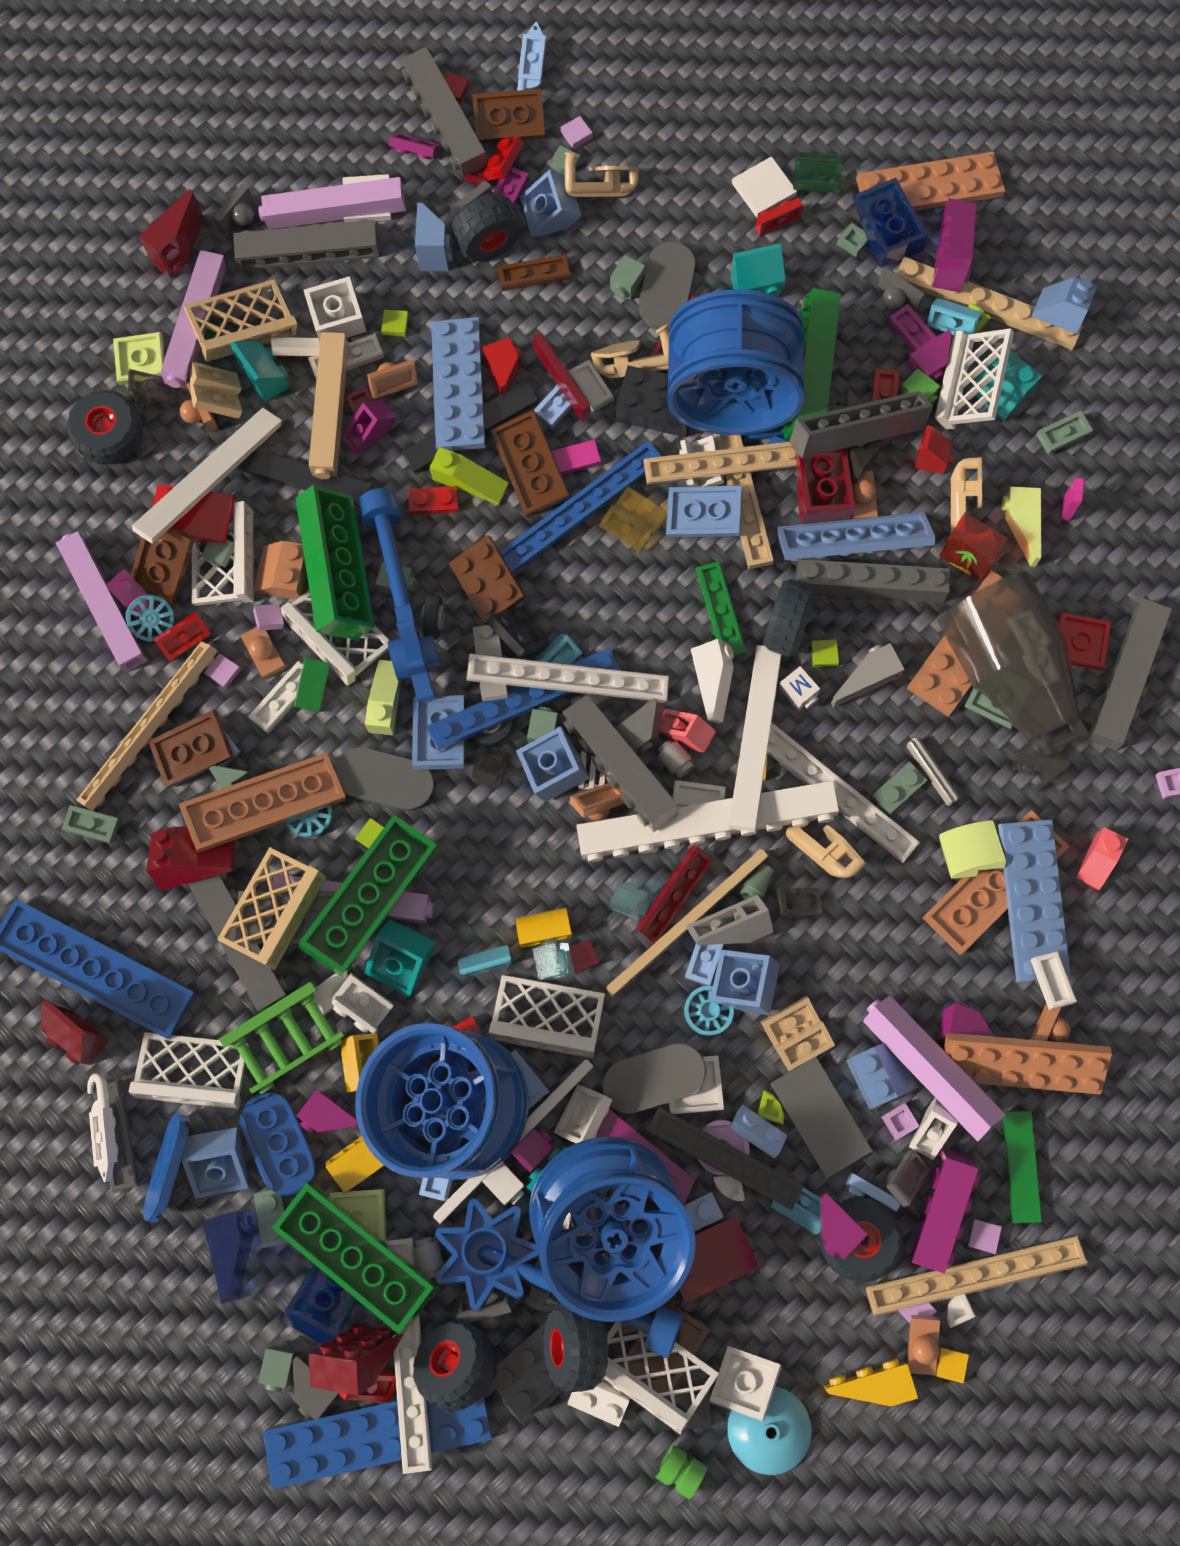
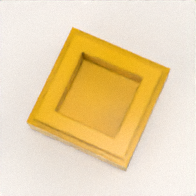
[935,1347,969,1383]

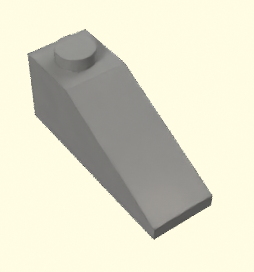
[473,625,508,702]
[831,643,905,708]
[687,895,773,945]

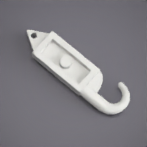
[87,1073,118,1182]

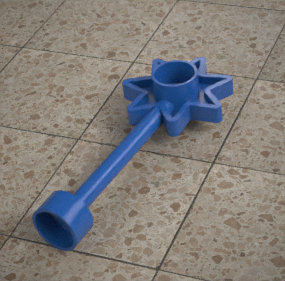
[358,488,440,703]
[435,1199,685,1359]

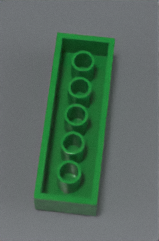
[781,288,841,442]
[295,484,375,640]
[299,815,437,978]
[272,1183,440,1334]

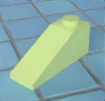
[1002,487,1041,567]
[365,660,402,735]

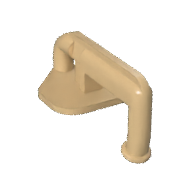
[565,152,639,197]
[591,324,669,378]
[951,457,996,544]
[786,821,866,878]

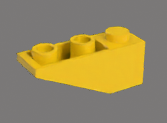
[824,1359,918,1406]

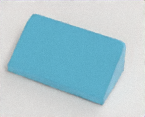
[927,298,982,335]
[534,634,583,665]
[458,945,513,978]
[771,1187,820,1235]

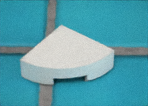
[713,1175,745,1201]
[946,1294,976,1328]

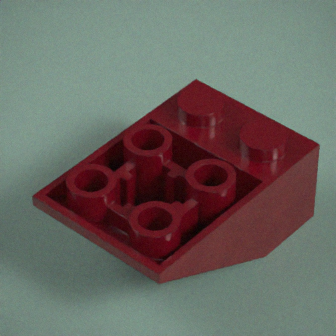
[309,1322,404,1396]

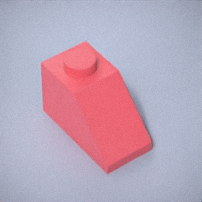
[659,709,716,753]
[1075,827,1128,890]

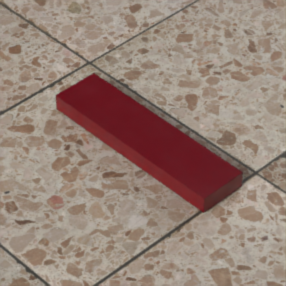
[533,333,590,422]
[635,845,714,944]

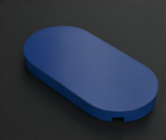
[240,1092,316,1196]
[143,1113,189,1223]

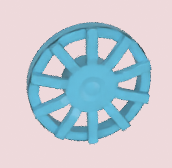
[126,595,174,642]
[285,806,332,838]
[684,986,734,1036]

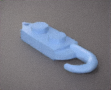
[517,22,547,103]

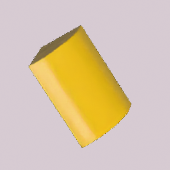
[515,908,572,948]
[340,1033,379,1093]
[326,1136,384,1193]

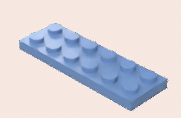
[431,317,486,451]
[778,512,935,561]
[998,820,1071,982]

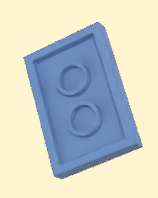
[666,486,743,537]
[412,695,465,770]

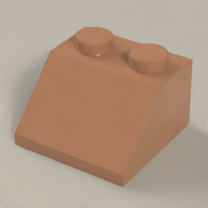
[253,541,307,600]

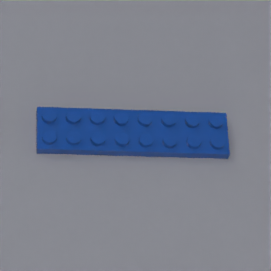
[0,899,196,1040]
[263,1395,492,1489]

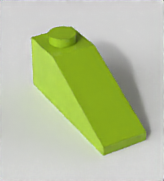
[430,447,509,505]

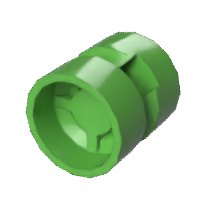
[655,1444,707,1500]

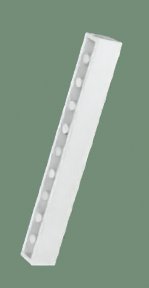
[577,781,839,862]

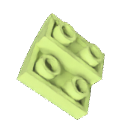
[939,820,1006,879]

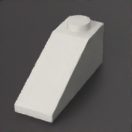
[691,639,734,724]

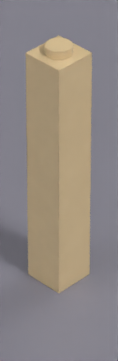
[309,332,349,479]

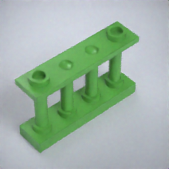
[219,981,346,1094]

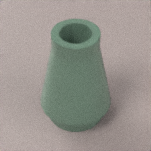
[740,864,774,900]

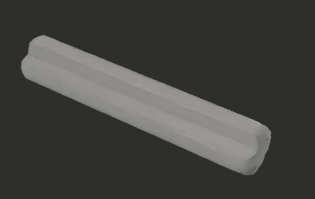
[907,737,959,805]

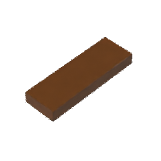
[497,254,571,291]

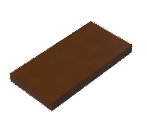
[490,410,571,518]

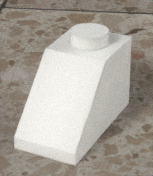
[909,1097,958,1160]

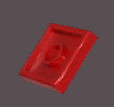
[1053,612,1111,671]

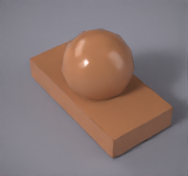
[367,360,418,399]
[180,382,219,433]
[850,471,878,519]
[240,627,286,679]
[570,783,625,821]
[1030,1003,1071,1043]
[907,1315,940,1375]

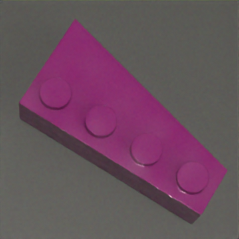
[932,198,979,293]
[596,1109,695,1204]
[910,1147,981,1274]

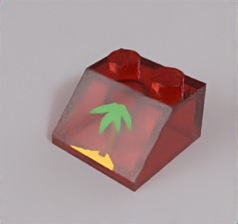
[939,512,1008,582]

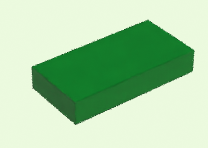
[293,657,330,712]

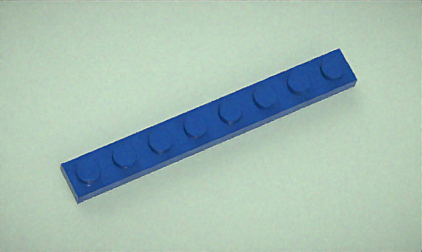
[500,441,662,574]
[427,648,620,751]

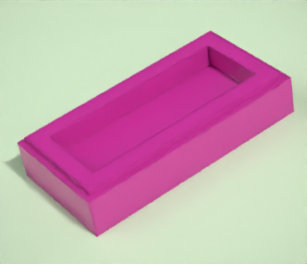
[552,440,601,475]
[1060,478,1085,521]

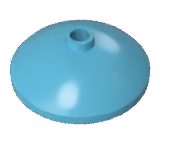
[727,1386,812,1475]

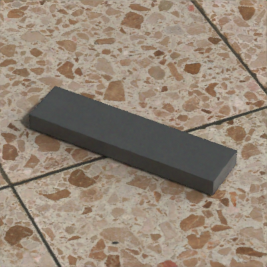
[93,1080,140,1193]

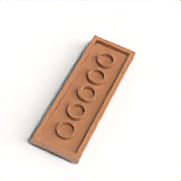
[856,151,1005,219]
[907,570,1033,717]
[179,752,346,853]
[922,810,1070,955]
[943,1033,1112,1094]

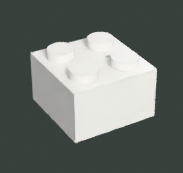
[304,277,367,341]

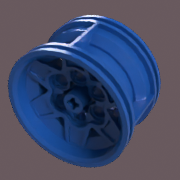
[667,289,804,435]
[355,1023,529,1180]
[529,1137,695,1322]

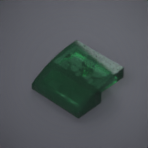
[793,152,842,193]

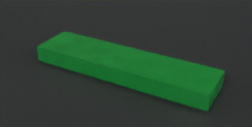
[695,561,746,658]
[1003,1111,1042,1223]

